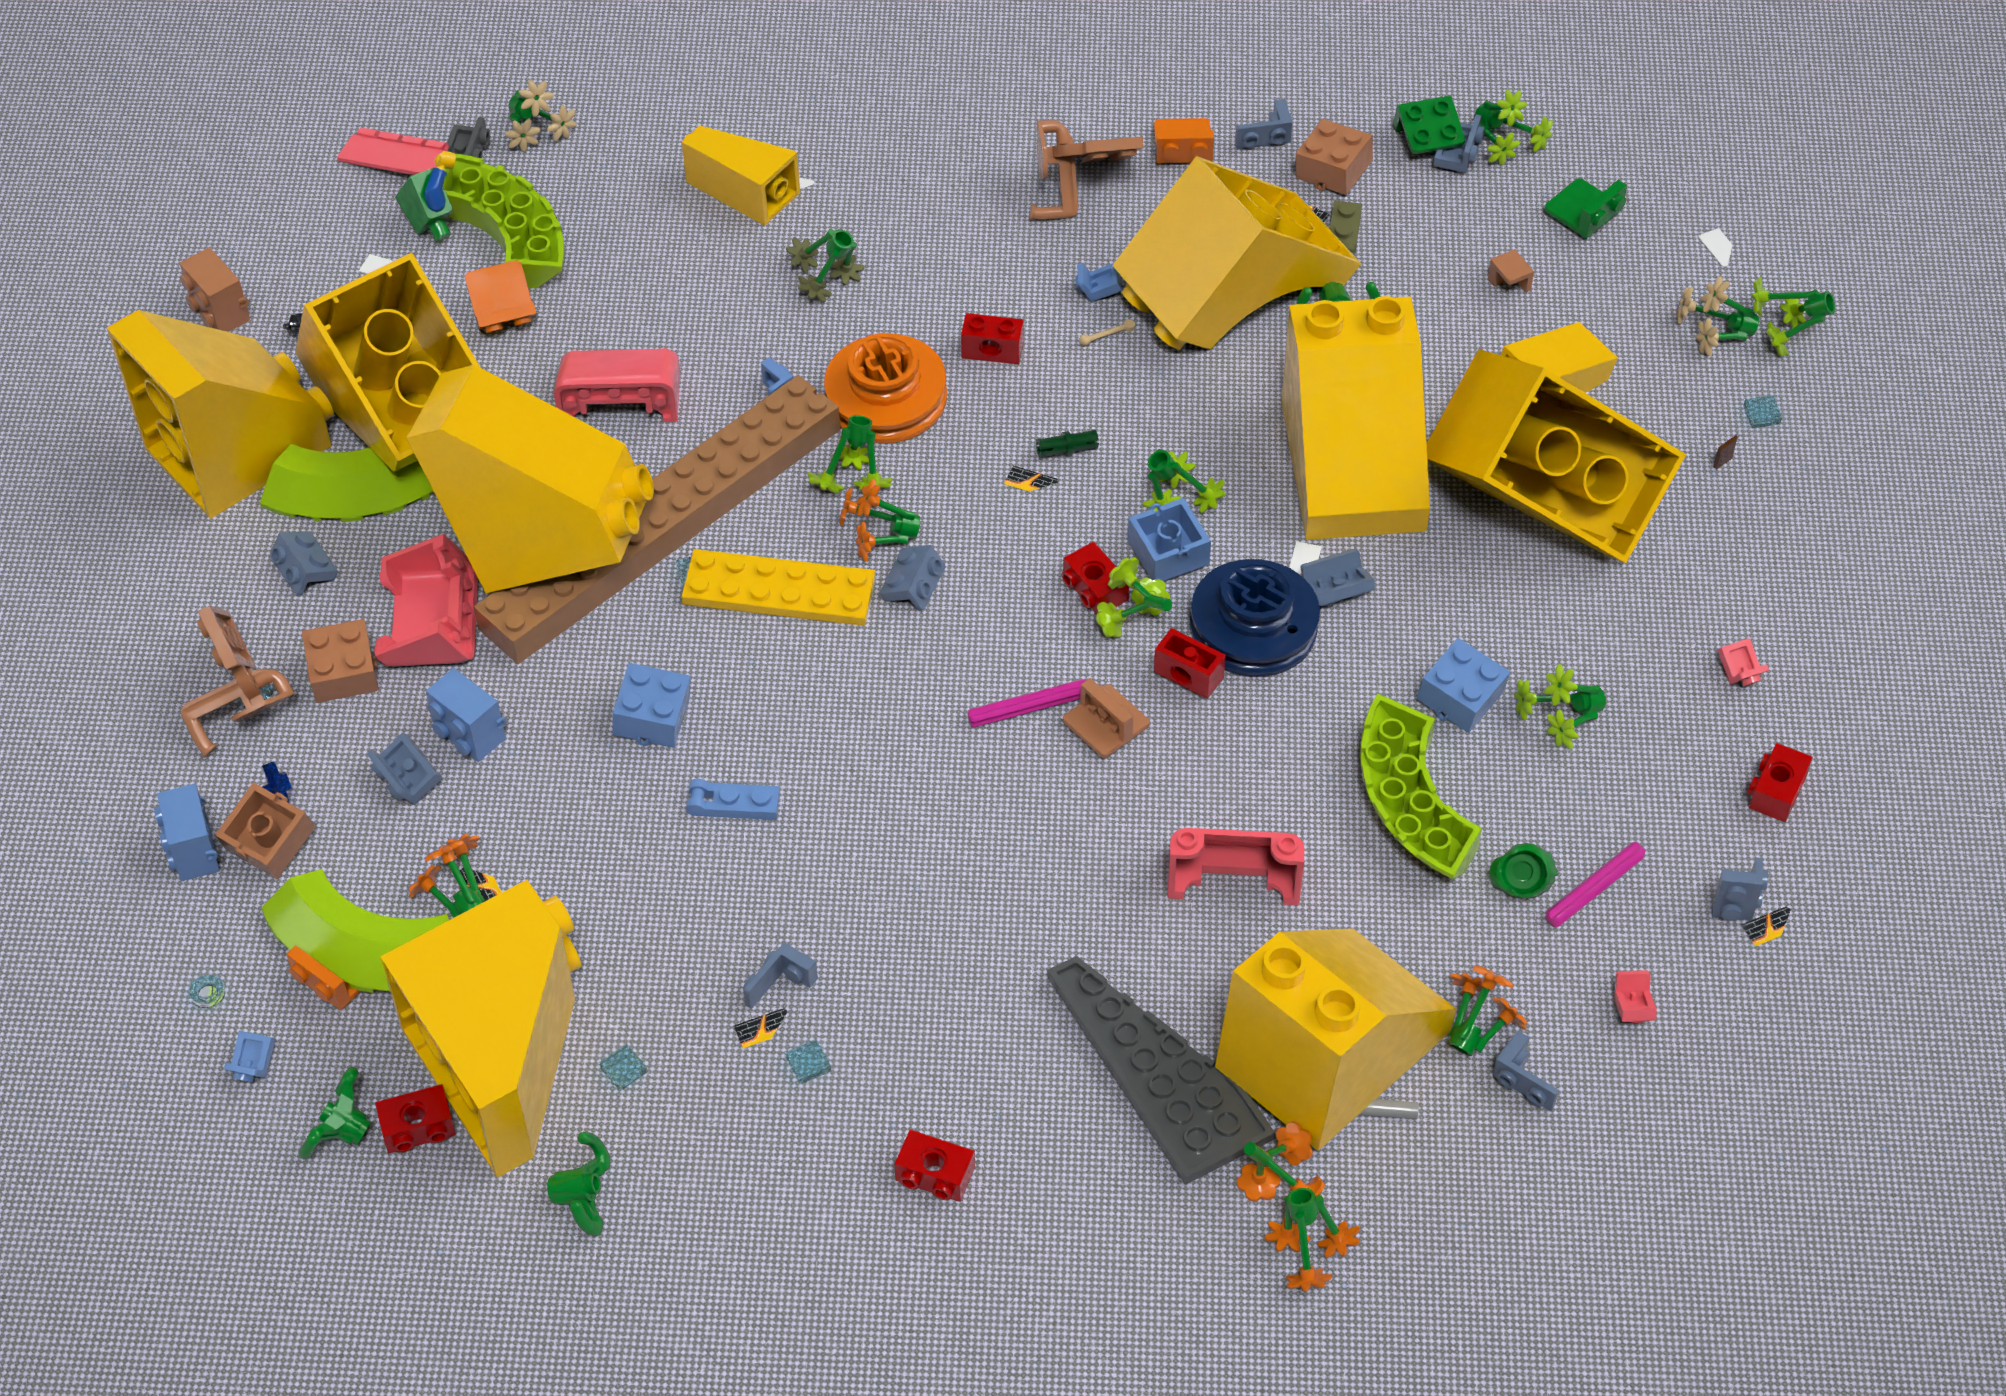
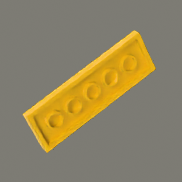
[681,549,876,626]

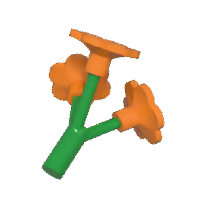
[1237,1121,1325,1202]

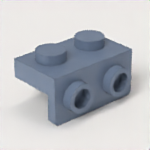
[1433,114,1485,173]
[270,531,338,595]
[879,545,945,610]
[1300,548,1375,606]
[367,732,442,805]
[1712,857,1768,921]

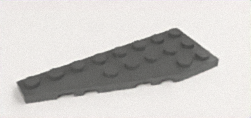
[1047,956,1275,1185]

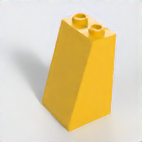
[682,125,800,226]
[1501,322,1618,393]

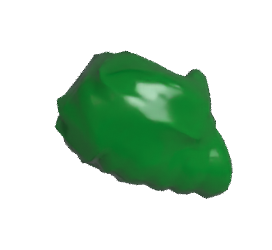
[1489,843,1559,898]

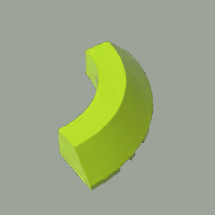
[443,154,564,288]
[260,443,433,522]
[1361,693,1482,879]
[261,869,449,993]

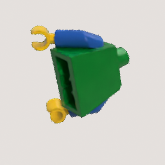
[395,151,456,242]

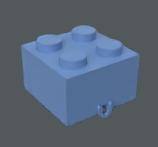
[1128,498,1211,581]
[1417,638,1511,733]
[613,663,691,748]
[426,668,507,762]
[154,783,220,882]

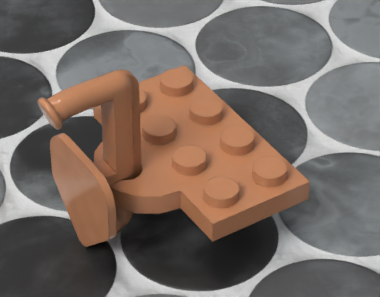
[1029,120,1144,221]
[181,606,294,758]

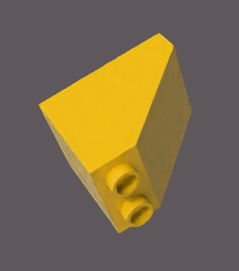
[295,252,481,472]
[1281,296,1430,540]
[107,310,334,519]
[1427,349,1687,563]
[406,365,654,593]
[380,880,582,1178]
[1215,928,1457,1151]

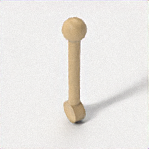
[1079,319,1135,346]

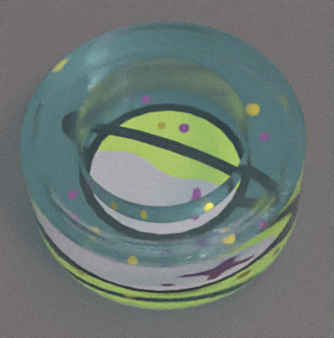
[189,975,225,1010]

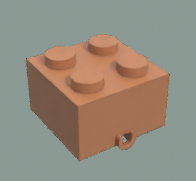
[1296,119,1373,195]
[179,247,250,332]
[302,619,379,703]
[215,782,315,880]

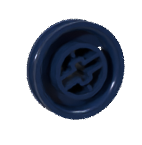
[1190,559,1320,677]

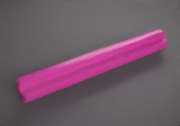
[967,679,1086,727]
[1545,842,1646,927]

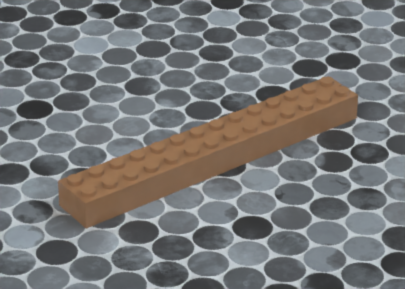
[473,374,840,664]

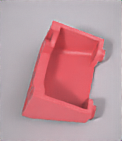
[554,348,680,422]
[374,534,478,667]
[1167,828,1304,905]

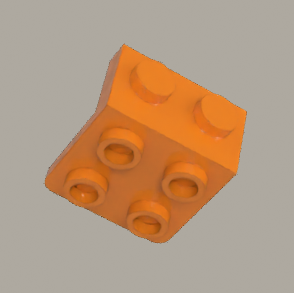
[1154,118,1214,163]
[465,260,537,333]
[286,945,361,1011]

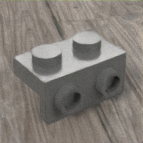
[447,117,490,159]

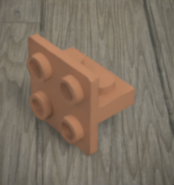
[1063,678,1150,759]

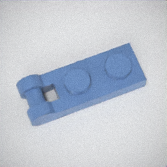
[686,778,780,820]

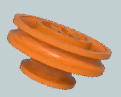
[824,333,947,443]

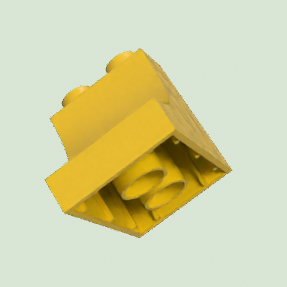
[1112,156,1361,350]

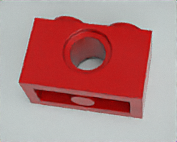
[961,313,1024,365]
[1062,541,1129,614]
[1154,628,1226,699]
[1747,743,1813,823]
[375,1084,456,1154]
[894,1129,975,1202]

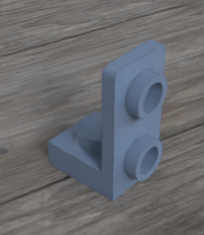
[1235,99,1292,149]
[743,942,818,1009]
[1493,1031,1559,1111]

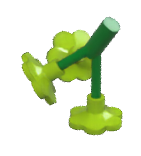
[1096,557,1172,638]

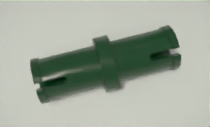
[1036,429,1099,458]

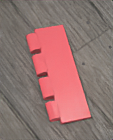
[337,127,449,175]

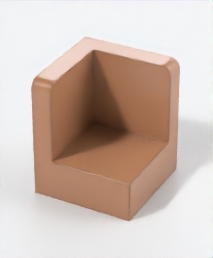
[1488,249,1534,292]

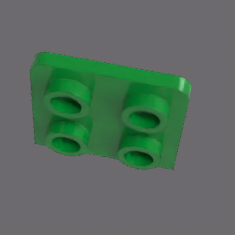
[1393,95,1465,154]
[1544,178,1627,239]

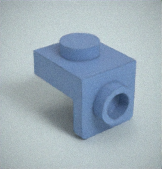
[1075,263,1122,302]
[761,357,794,396]
[224,1030,276,1083]

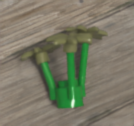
[786,229,865,303]

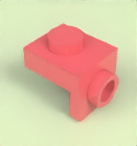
[1717,638,1769,687]
[1614,970,1657,1023]

